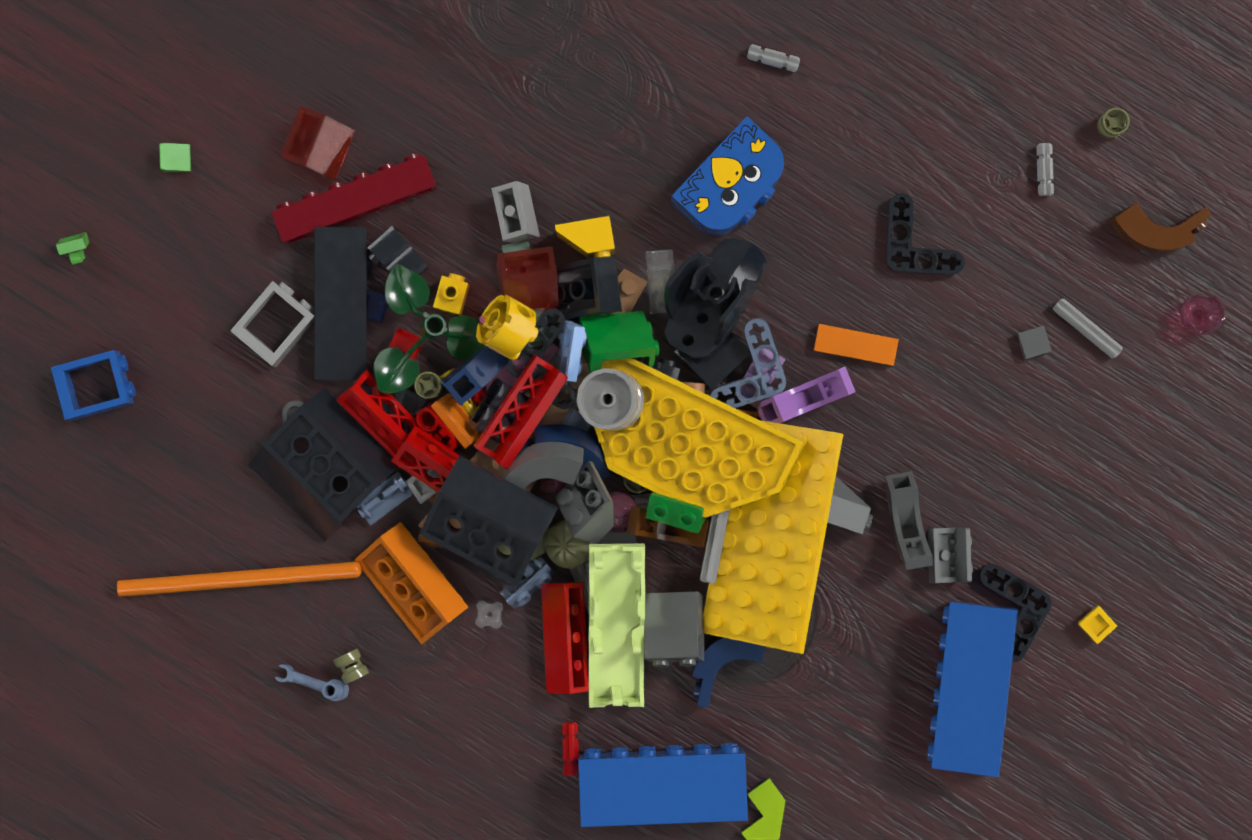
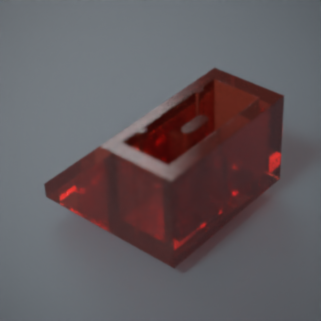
[280,106,355,181]
[496,246,559,310]

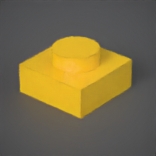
[1077,605,1117,644]

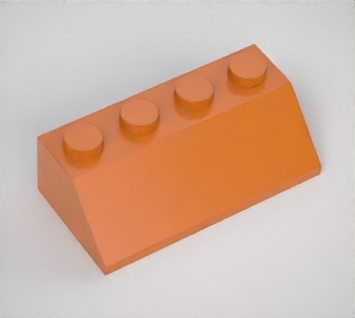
[355,522,468,645]

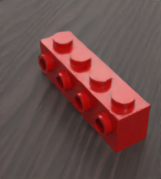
[541,582,589,694]

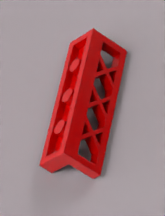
[474,354,568,469]
[336,370,420,476]
[391,426,460,493]

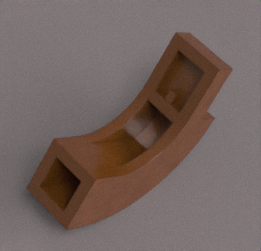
[1109,203,1213,253]
[627,506,710,548]

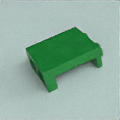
[579,311,659,374]
[646,493,706,534]

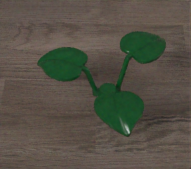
[373,264,483,394]

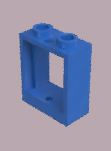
[51,350,136,421]

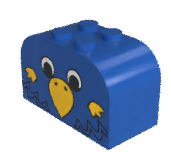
[671,116,784,236]

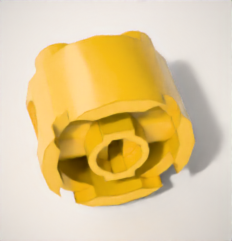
[476,294,538,361]

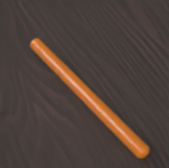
[117,562,362,597]

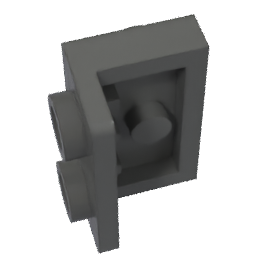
[927,527,973,583]

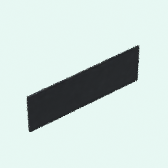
[314,227,368,380]

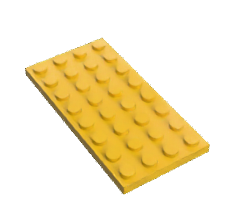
[703,420,843,654]

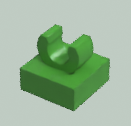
[56,232,89,265]

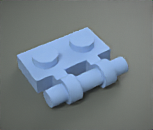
[554,320,586,382]

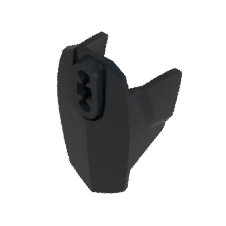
[664,239,767,359]

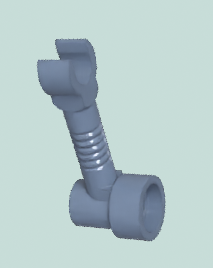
[275,664,349,701]

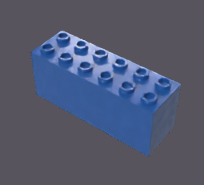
[927,601,1018,777]
[578,743,748,827]

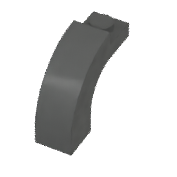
[502,442,584,489]
[885,471,933,570]

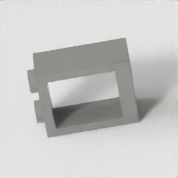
[231,281,314,367]

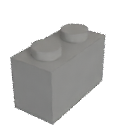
[491,181,540,243]

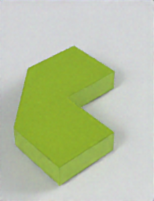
[741,777,785,840]

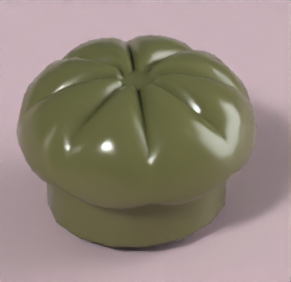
[545,520,592,568]

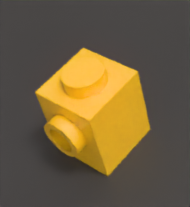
[433,273,470,316]

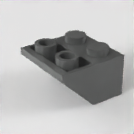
[554,461,614,544]

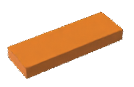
[813,324,899,366]

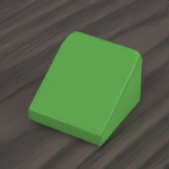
[159,143,191,173]

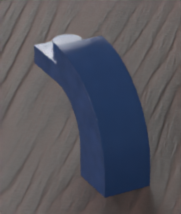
[520,424,611,479]
[691,637,766,708]

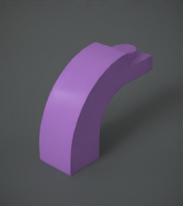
[755,367,856,423]

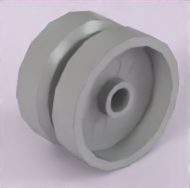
[577,368,644,431]

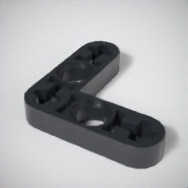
[885,193,965,276]
[507,307,576,409]
[978,564,1052,663]

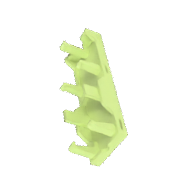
[588,543,645,708]

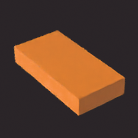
[431,393,482,449]

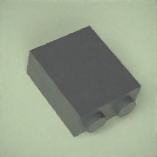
[644,591,704,667]

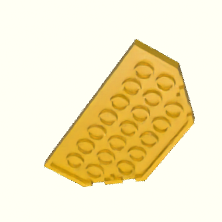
[594,358,805,518]

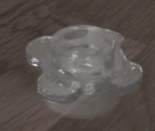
[475,601,503,629]

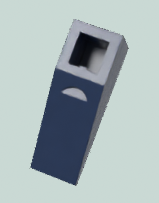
[440,345,508,406]

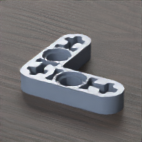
[711,317,786,408]

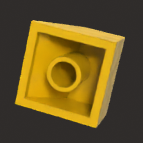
[555,216,615,258]

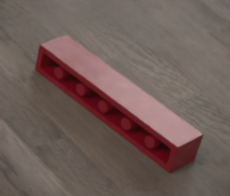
[271,153,438,245]

